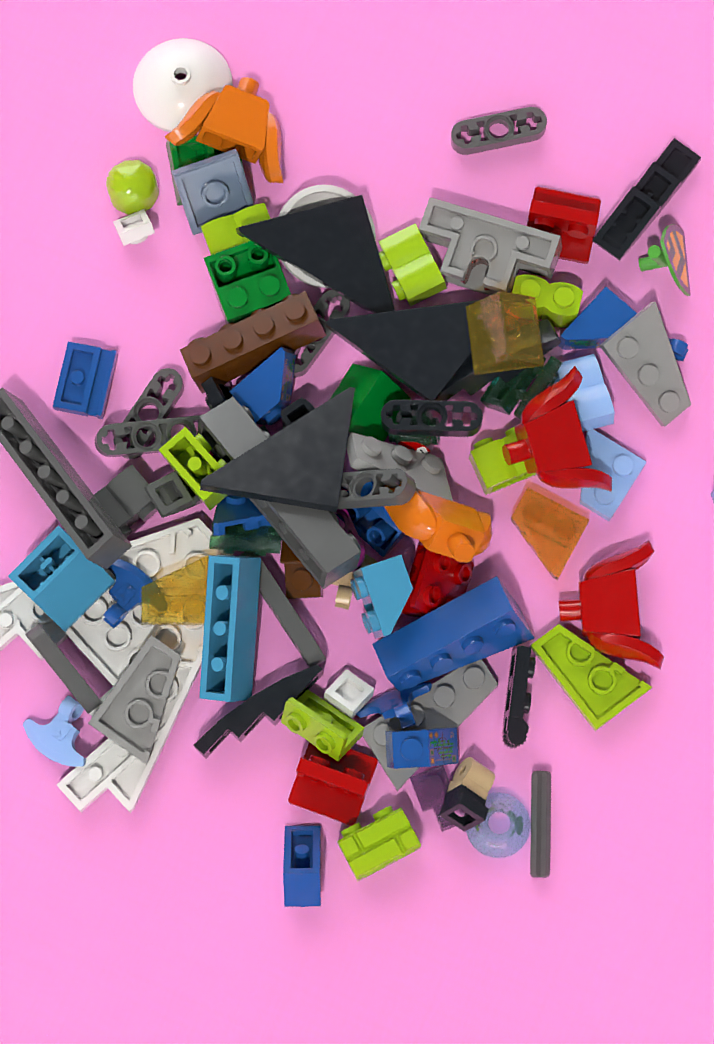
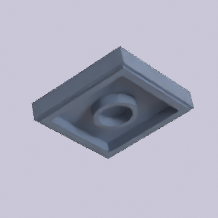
[171,149,254,235]

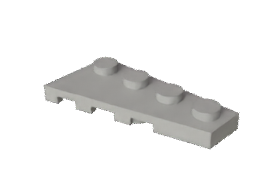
[362,659,498,792]

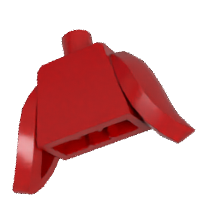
[502,366,612,492]
[559,540,664,670]

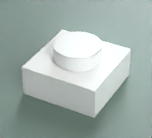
[113,209,155,246]
[324,669,374,719]

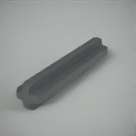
[530,771,551,878]

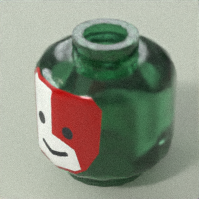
[389,410,440,454]

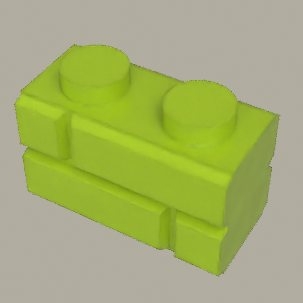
[337,806,421,882]

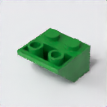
[204,241,291,324]

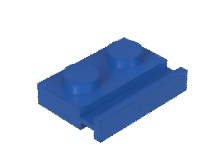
[52,341,118,419]

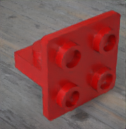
[527,187,601,264]
[401,545,474,617]
[288,742,378,826]

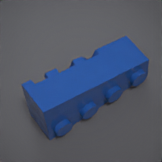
[372,576,534,692]

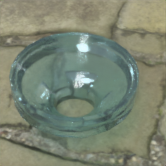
[466,792,531,858]

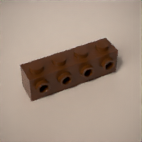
[180,291,327,394]

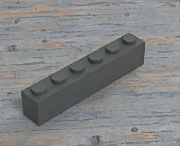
[0,388,132,570]
[197,397,361,589]

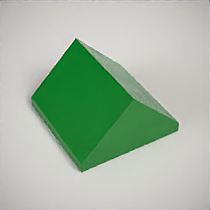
[329,363,411,442]

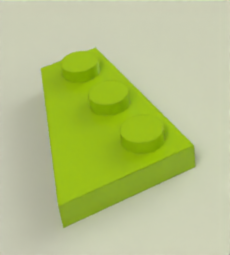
[530,624,652,731]

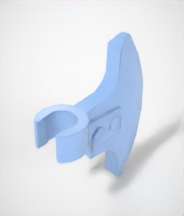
[23,695,86,767]

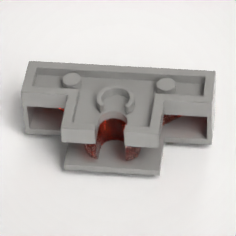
[419,197,562,298]

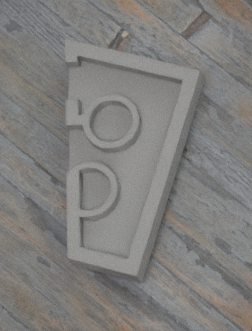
[599,302,691,426]
[346,433,453,501]
[88,635,180,765]

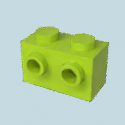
[159,427,228,510]

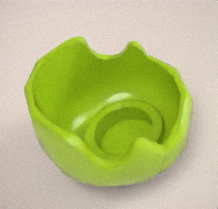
[106,160,159,215]

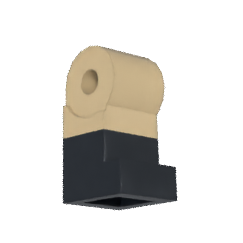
[439,757,495,832]

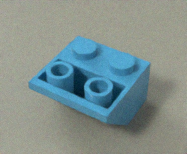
[8,525,115,632]
[350,554,413,639]

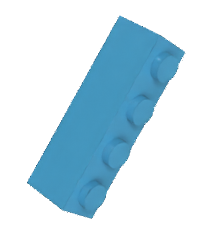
[199,555,261,702]

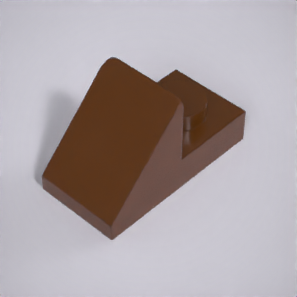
[280,539,323,599]

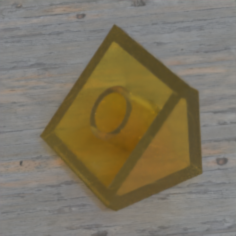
[466,291,544,375]

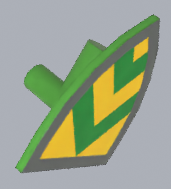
[639,224,691,296]

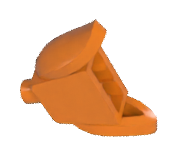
[165,77,284,183]
[384,485,493,563]

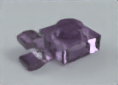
[410,765,455,832]

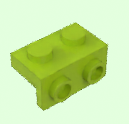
[281,689,365,761]

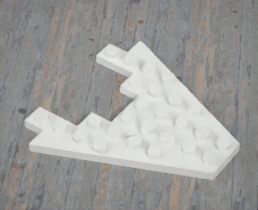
[0,518,234,813]

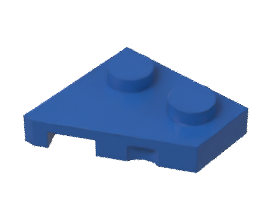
[213,495,271,536]

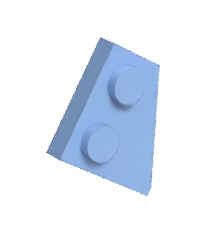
[580,429,646,521]

